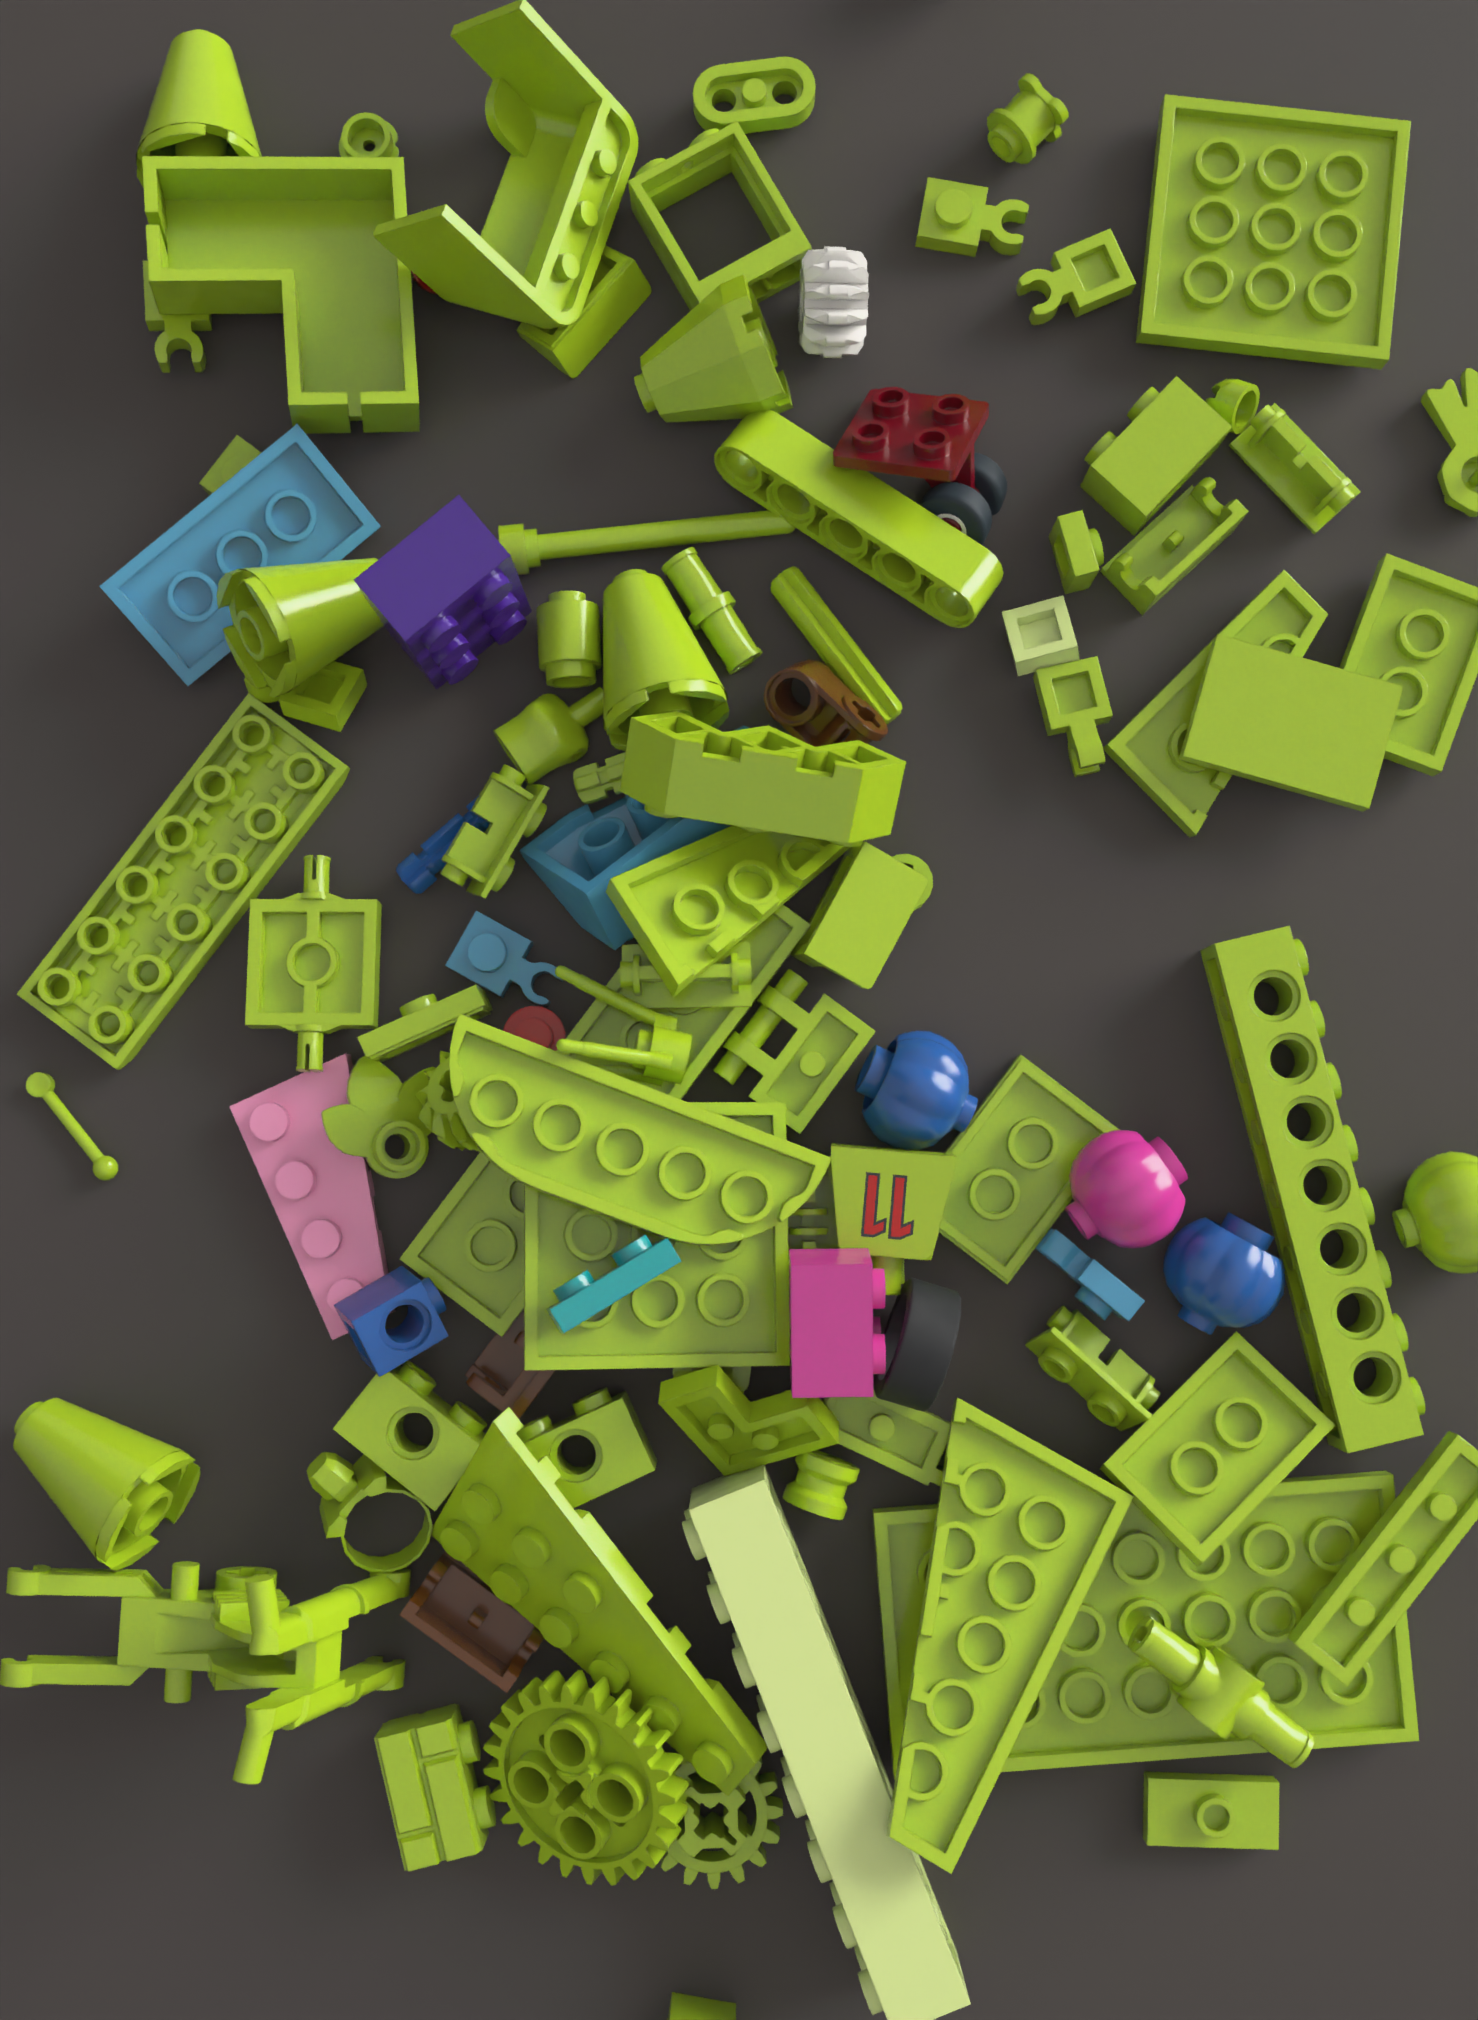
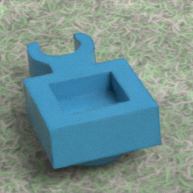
[445,911,563,1007]
[1035,1228,1145,1321]

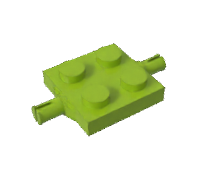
[245,855,382,1072]

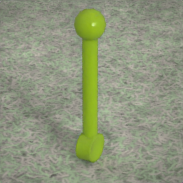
[26,1072,119,1181]

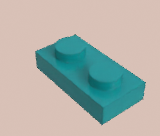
[546,1234,681,1333]

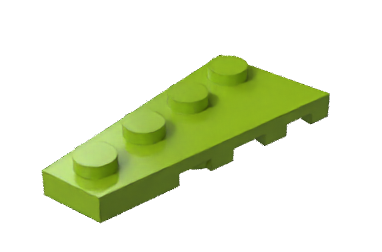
[1103,570,1328,838]
[605,825,850,997]

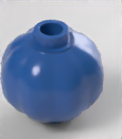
[854,1030,978,1150]
[1163,1212,1285,1335]

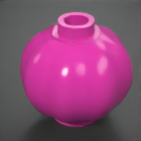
[1065,1130,1188,1249]

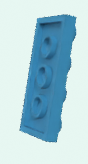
[99,424,381,686]

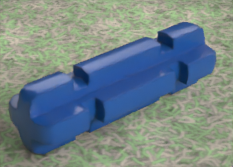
[396,795,490,894]

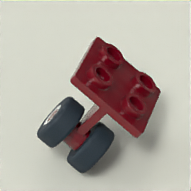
[833,387,1008,545]

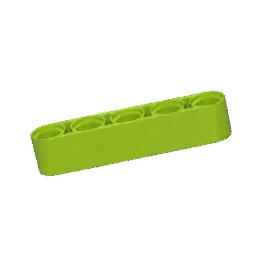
[714,410,1004,628]

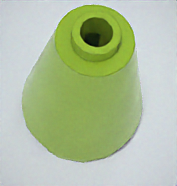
[136,29,262,188]
[216,558,384,698]
[603,569,730,751]
[13,1398,201,1571]

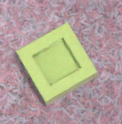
[1002,595,1080,676]

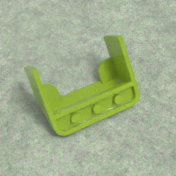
[373,0,638,329]

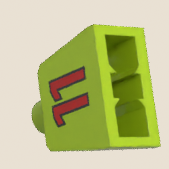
[830,1143,957,1295]

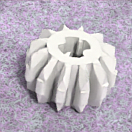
[798,246,869,358]

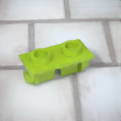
[1229,403,1361,535]
[440,764,550,899]
[620,942,752,1009]
[1025,1305,1160,1431]

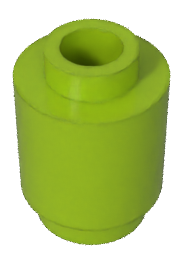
[536,591,602,688]

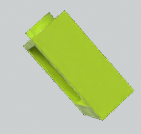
[628,121,812,311]

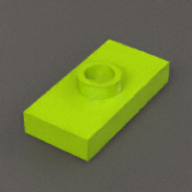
[357,985,493,1063]
[1143,1771,1279,1850]

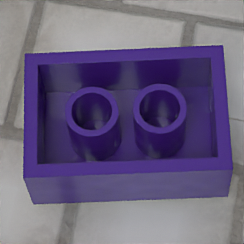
[354,495,532,690]

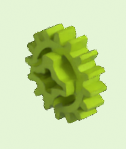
[661,1756,783,1889]

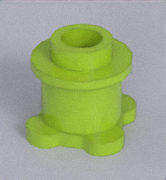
[987,73,1069,164]

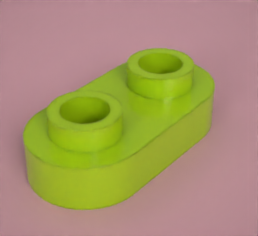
[693,57,816,134]

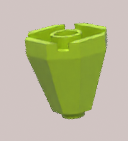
[634,274,793,423]

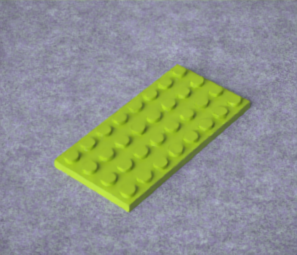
[872,1471,1419,1780]

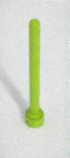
[498,510,796,575]

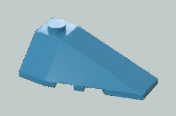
[520,725,749,950]

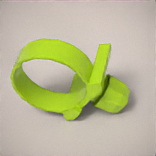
[307,1452,433,1573]

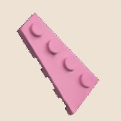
[229,1053,395,1340]

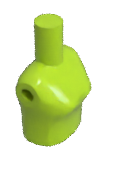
[493,687,603,785]

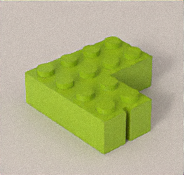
[142,156,420,434]

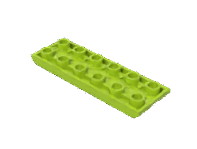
[17,693,350,1070]

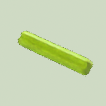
[770,566,903,725]

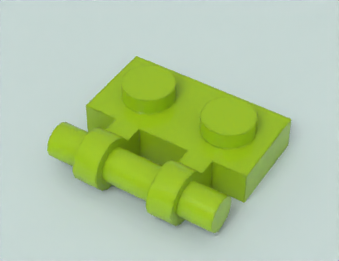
[713,969,876,1135]

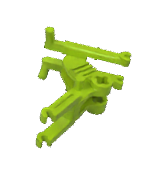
[0,1561,411,1784]

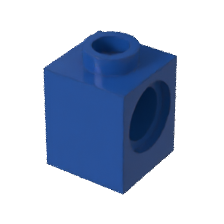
[334,1266,449,1377]

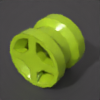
[782,1450,860,1520]

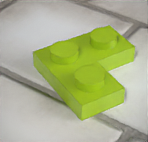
[658,1364,839,1476]

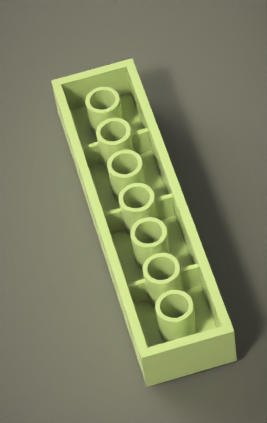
[682,1465,971,2020]

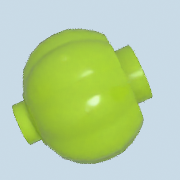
[1392,1151,1478,1274]

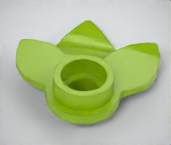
[321,1056,436,1179]

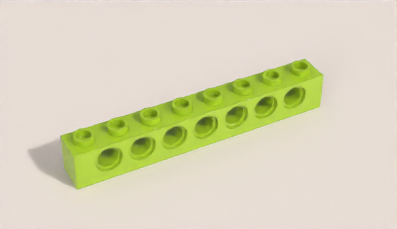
[1200,926,1426,1454]

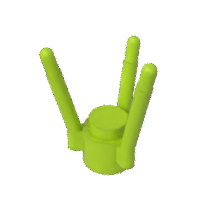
[555,965,692,1086]

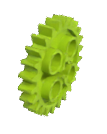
[483,1670,689,1886]

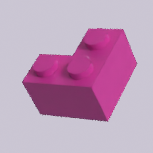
[789,1248,886,1398]

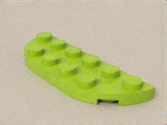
[449,1014,832,1245]

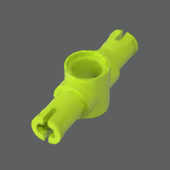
[1128,1616,1314,1768]

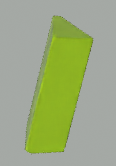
[516,245,652,379]

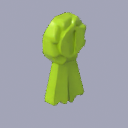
[1421,368,1478,517]

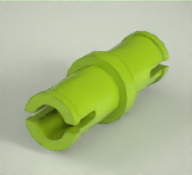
[661,547,763,675]

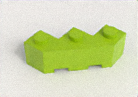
[620,711,906,847]

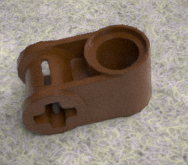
[764,659,888,747]

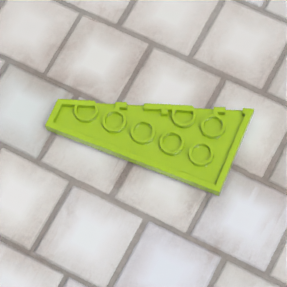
[887,1397,1134,1874]
[431,1407,768,1796]

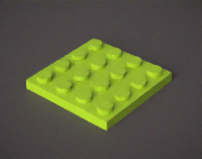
[1136,94,1411,370]
[524,1102,790,1371]

